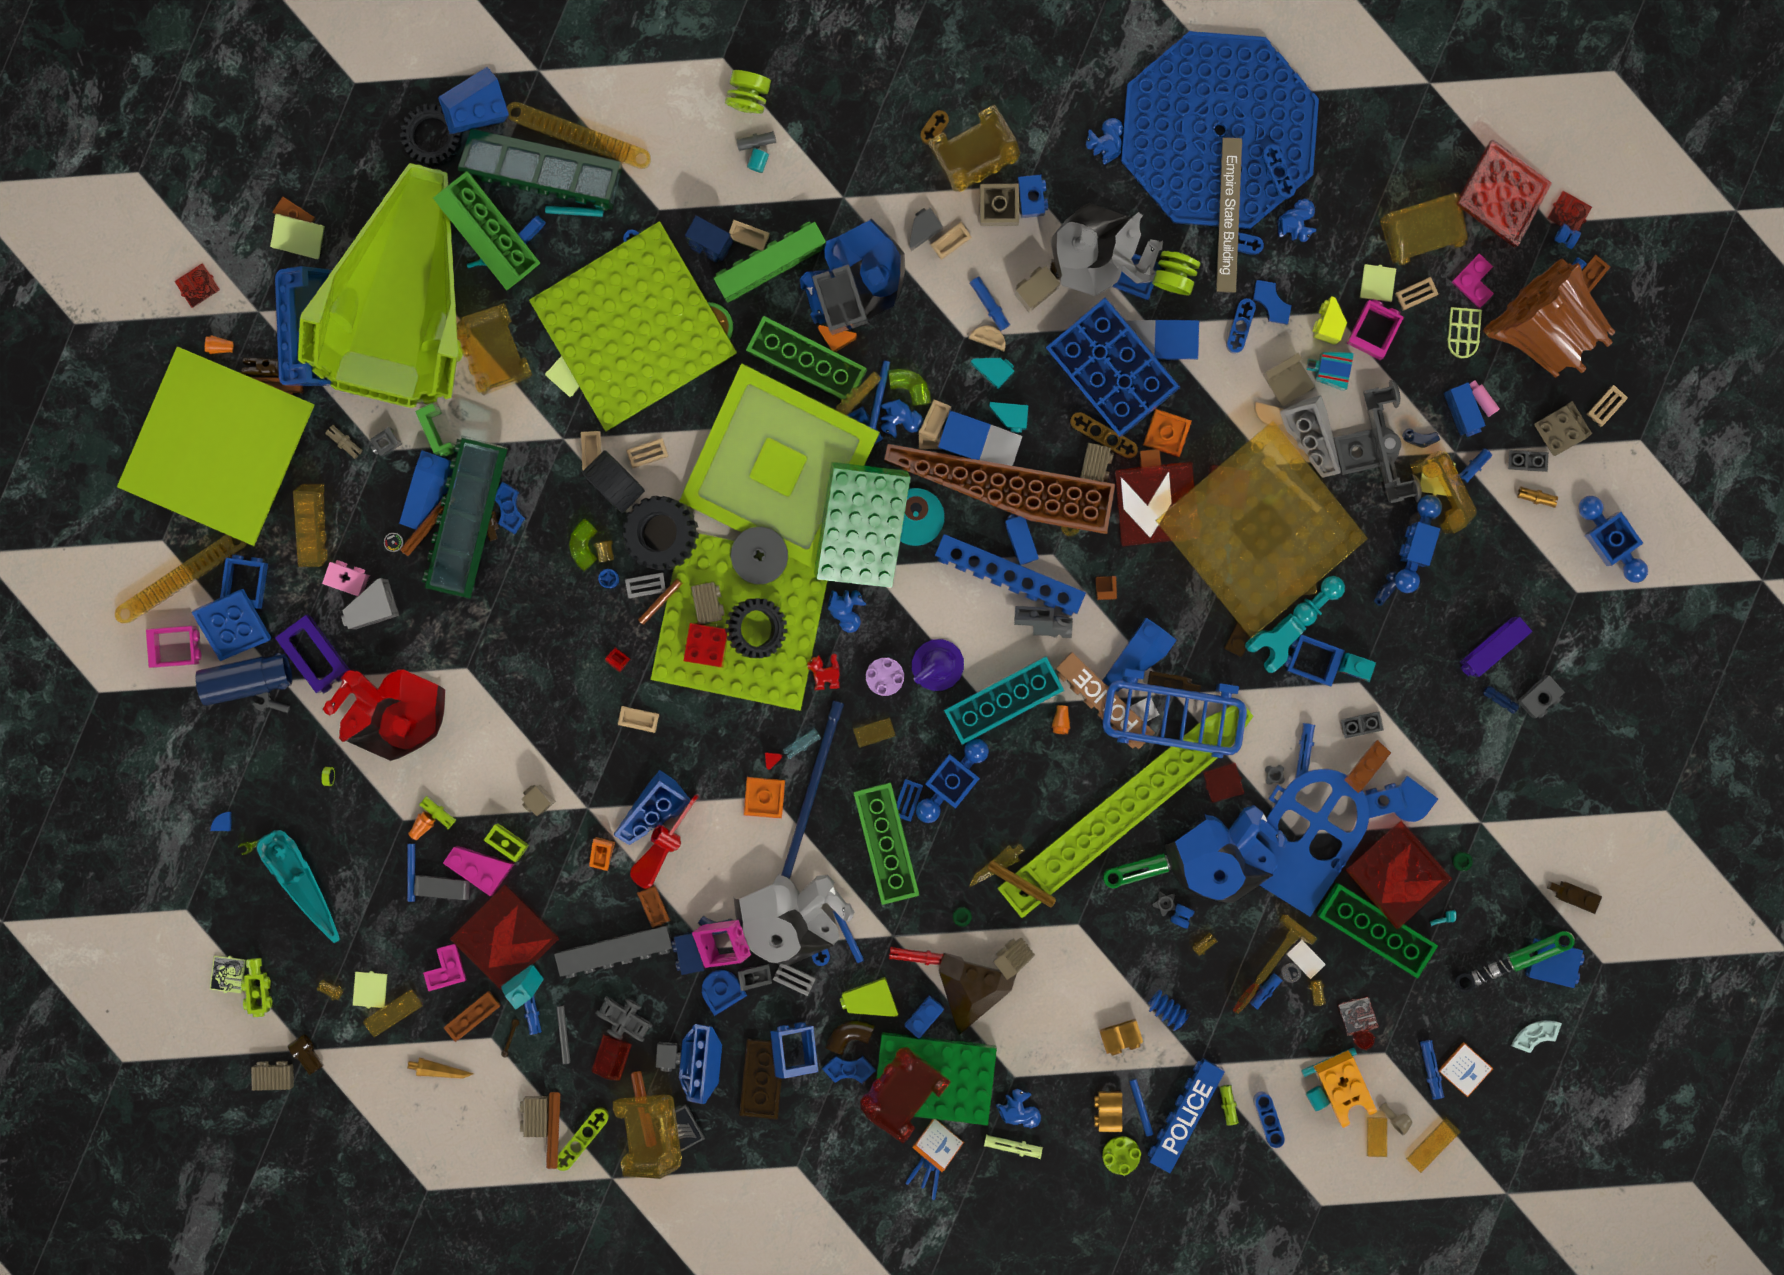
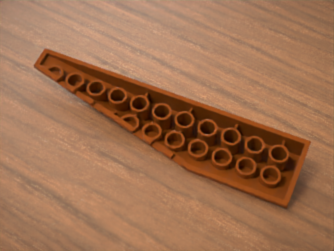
[884,444,1115,534]

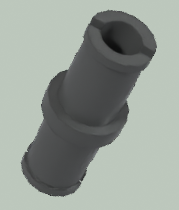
[736,131,777,151]

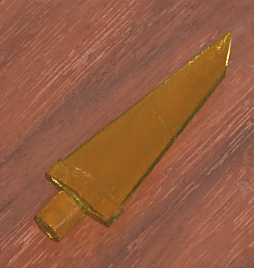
[970,844,1025,887]

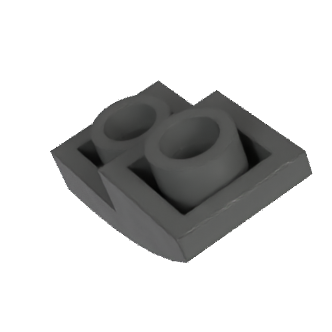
[1508,450,1549,472]
[1341,711,1384,738]

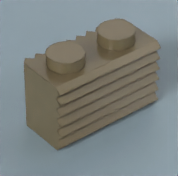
[1080,443,1114,482]
[691,582,725,625]
[993,938,1035,980]
[251,1061,294,1091]
[520,1096,549,1138]

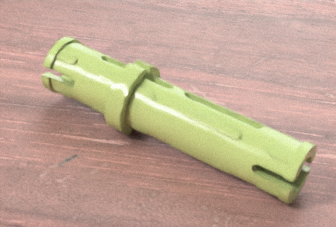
[984,1134,1043,1159]

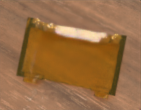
[1380,193,1468,265]
[1410,451,1476,534]
[613,1094,681,1179]

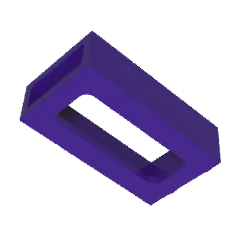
[275,615,350,694]
[1460,617,1533,677]

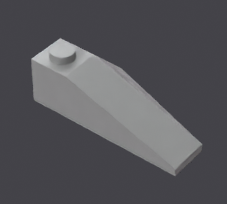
[1280,396,1341,478]

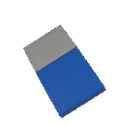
[1126,320,1199,360]
[938,411,1022,466]

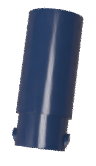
[195,653,293,706]

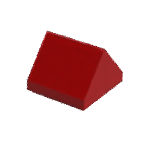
[605,648,630,672]
[765,752,783,770]

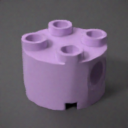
[866,658,904,696]

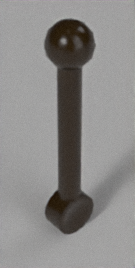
[501,1019,520,1058]

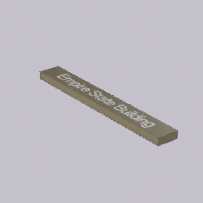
[1216,138,1242,293]

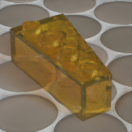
[293,484,328,567]

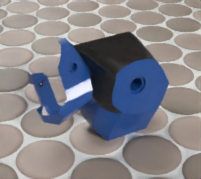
[800,218,905,329]
[1165,805,1288,903]

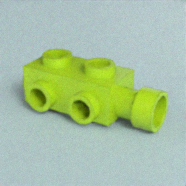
[241,958,272,1017]

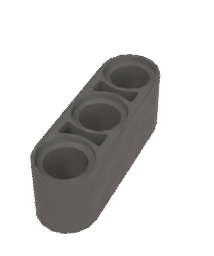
[413,875,470,900]

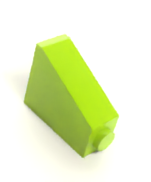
[840,977,898,1017]

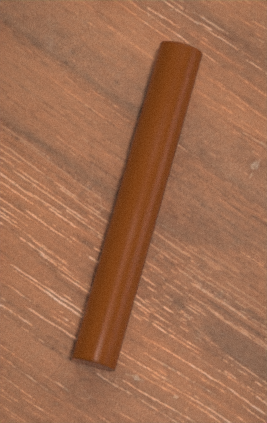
[638,578,683,625]

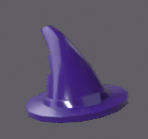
[912,639,964,691]

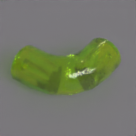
[888,369,932,406]
[569,518,598,572]

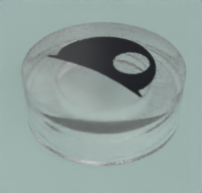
[1281,963,1301,983]

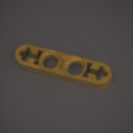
[1070,412,1138,458]

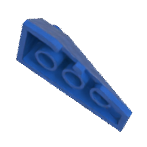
[614,770,690,845]

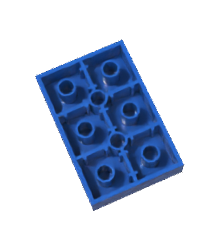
[1046,298,1181,437]

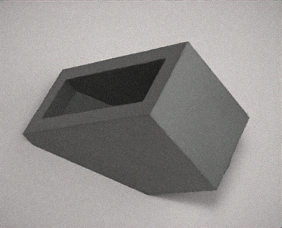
[909,208,943,251]

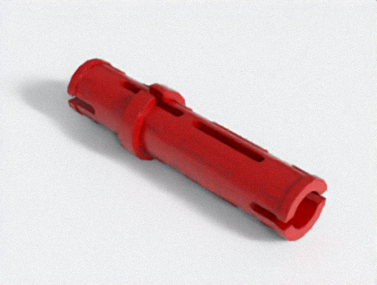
[889,947,943,966]

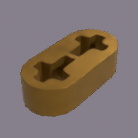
[921,110,949,145]

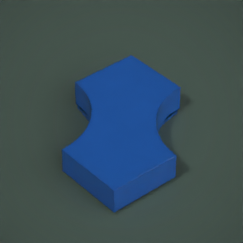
[1253,280,1291,325]
[495,482,525,534]
[822,1055,876,1083]

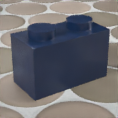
[672,932,706,975]

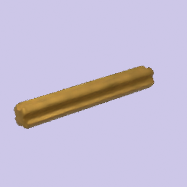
[987,861,1056,907]

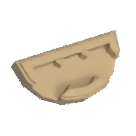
[968,325,1006,352]
[1255,402,1284,426]

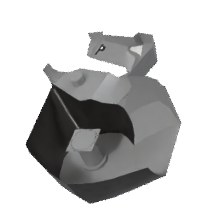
[1051,203,1163,296]
[733,874,855,965]

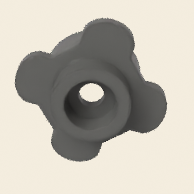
[1265,765,1285,785]

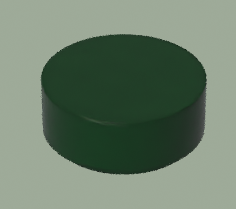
[1452,852,1473,871]
[953,907,972,927]

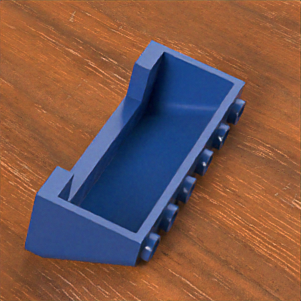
[275,266,332,386]

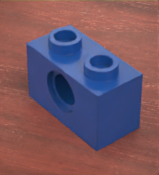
[1018,175,1048,218]
[1365,783,1408,818]

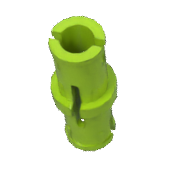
[419,796,456,829]
[1219,1085,1239,1125]

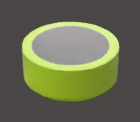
[321,767,335,786]

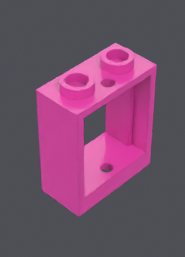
[1346,299,1404,360]
[146,626,202,668]
[692,920,751,968]

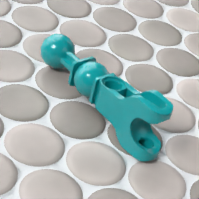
[1245,576,1345,673]

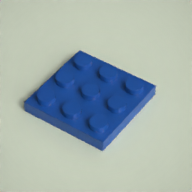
[192,589,271,661]

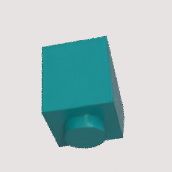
[970,358,1014,389]
[989,402,1028,433]
[501,964,544,1009]

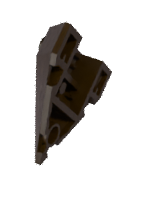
[938,953,1017,1035]

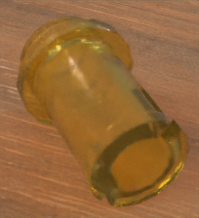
[1192,932,1217,956]
[317,979,343,1000]
[1309,980,1326,1006]

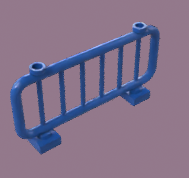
[1103,669,1247,758]

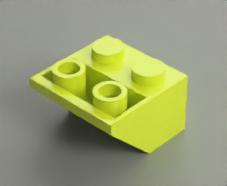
[1312,297,1347,345]

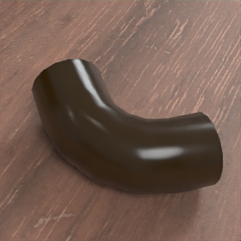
[825,1020,875,1055]

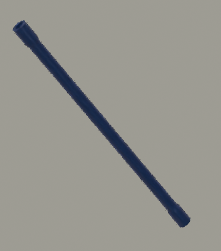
[781,700,844,880]

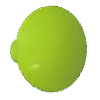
[1102,1136,1141,1175]

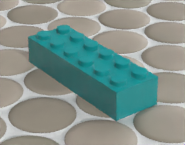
[944,656,1065,744]

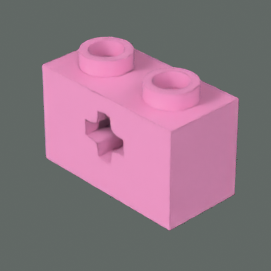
[322,560,370,596]

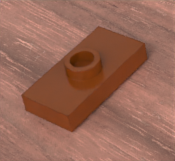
[272,197,316,223]
[637,885,670,928]

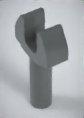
[253,693,290,713]

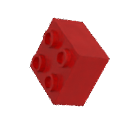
[684,623,729,668]

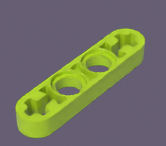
[557,1108,609,1171]

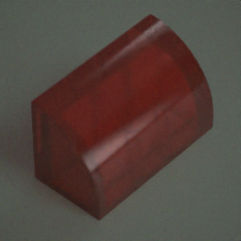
[592,1035,632,1081]

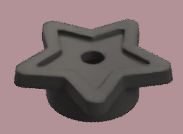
[1153,891,1176,916]

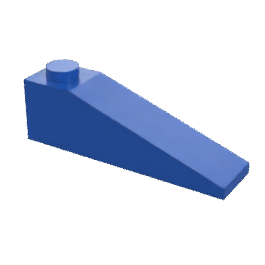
[399,451,461,530]
[1102,618,1176,692]

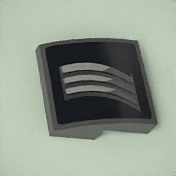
[653,1104,705,1155]

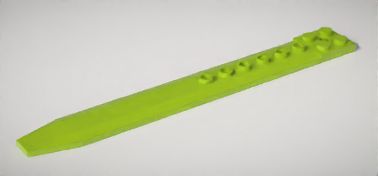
[998,705,1254,918]

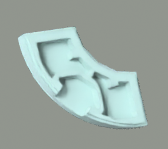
[1511,1020,1562,1053]

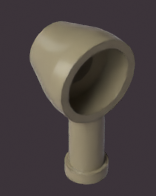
[1379,1102,1413,1135]

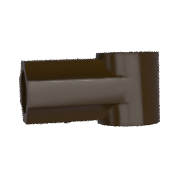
[288,1034,324,1075]

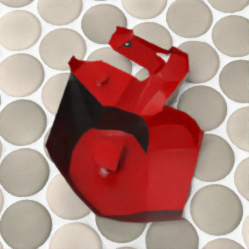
[323,669,446,761]

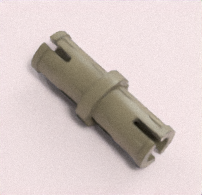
[325,425,363,459]

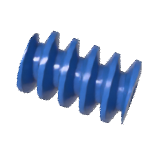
[1148,990,1190,1031]

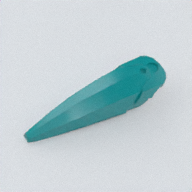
[257,830,340,943]

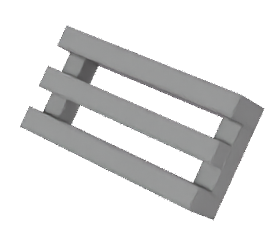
[625,573,666,599]
[773,964,816,996]

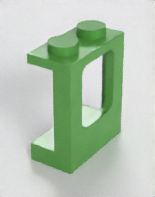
[415,403,455,457]

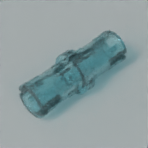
[783,728,821,760]

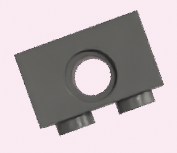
[1517,675,1565,718]

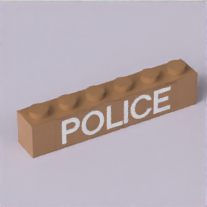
[1055,652,1155,749]

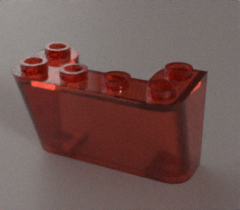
[860,1047,951,1144]

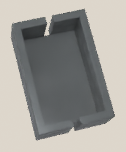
[812,264,869,335]

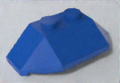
[679,1024,722,1104]

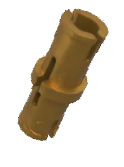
[1517,486,1558,508]

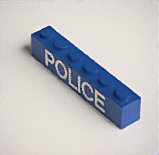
[1147,1058,1225,1173]

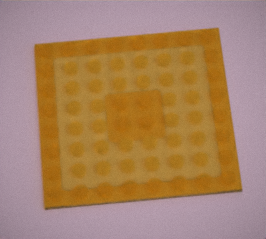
[1155,421,1368,638]

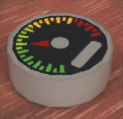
[384,533,404,552]

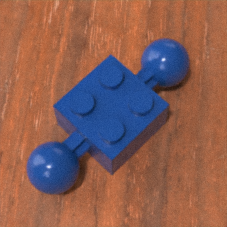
[1395,495,1442,593]
[1578,496,1648,583]
[916,739,989,823]

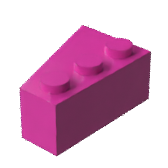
[443,846,515,896]

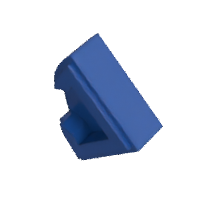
[210,812,231,831]

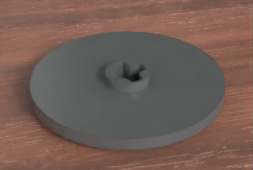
[731,527,788,584]

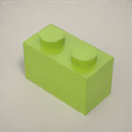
[484,823,529,862]

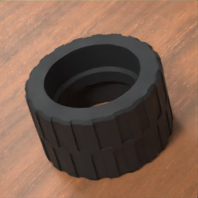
[582,450,645,513]

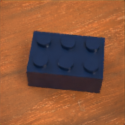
[685,216,734,263]

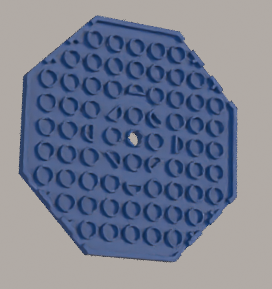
[1121,31,1319,229]

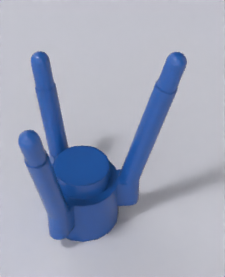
[906,1156,940,1200]

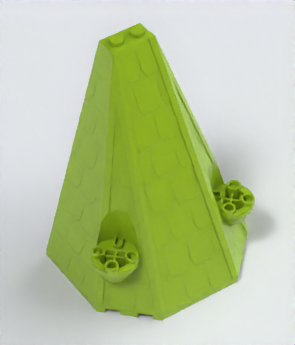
[298,163,463,408]

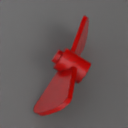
[630,794,699,889]

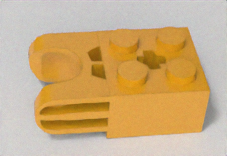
[1313,1050,1377,1128]

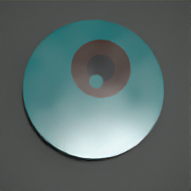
[900,488,944,546]

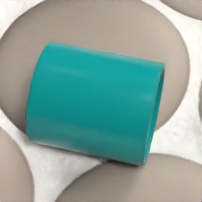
[747,149,769,173]
[1306,1086,1330,1111]

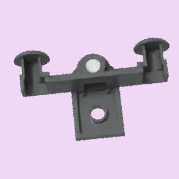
[1333,380,1422,504]

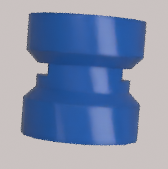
[1554,224,1581,249]
[598,569,619,589]
[1170,904,1195,929]

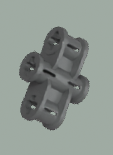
[596,996,653,1042]

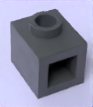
[656,1042,681,1072]

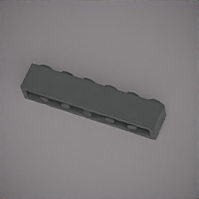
[554,925,672,979]

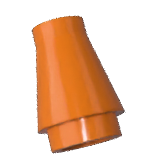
[205,335,234,354]
[1051,705,1070,734]
[408,811,435,840]

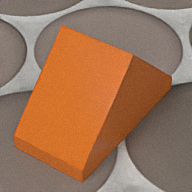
[818,325,857,352]
[589,837,615,871]

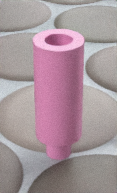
[1470,380,1500,417]

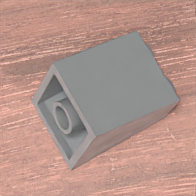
[341,578,399,629]

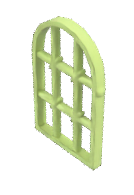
[1447,307,1482,358]

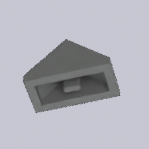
[738,964,772,991]

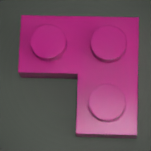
[1452,254,1494,308]
[423,943,466,991]

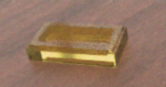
[853,718,896,748]
[1367,1117,1387,1157]

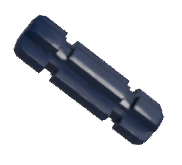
[1483,686,1519,714]

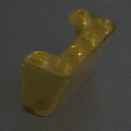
[927,104,1020,192]
[457,304,532,396]

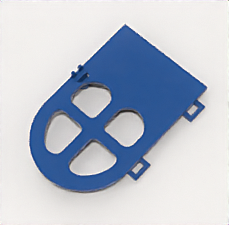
[1256,769,1369,916]

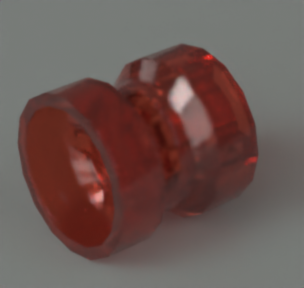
[1353,1028,1375,1050]

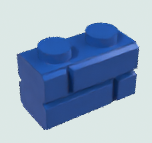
[904,995,944,1038]

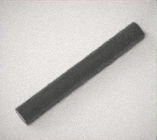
[556,1006,570,1064]

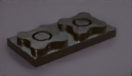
[739,1038,785,1119]

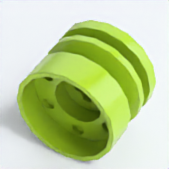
[725,70,771,114]
[1152,251,1200,295]

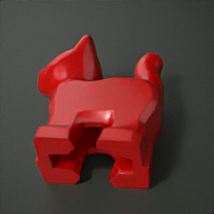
[807,653,840,690]

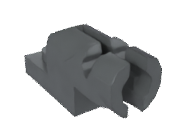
[1014,606,1073,638]

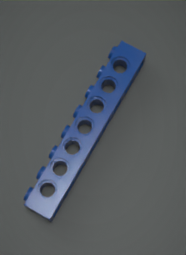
[935,534,1086,616]

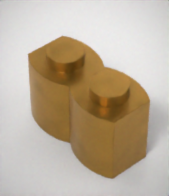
[1099,1019,1143,1056]
[1094,1091,1122,1132]

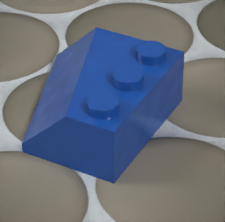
[439,67,509,134]

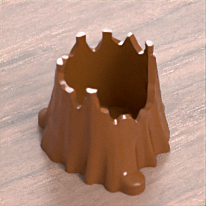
[1483,259,1615,378]

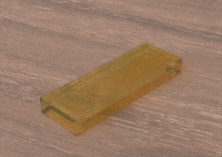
[363,989,423,1037]
[1406,1118,1461,1173]

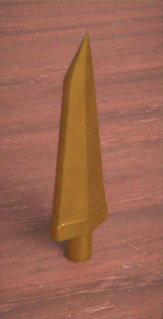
[407,1057,474,1079]

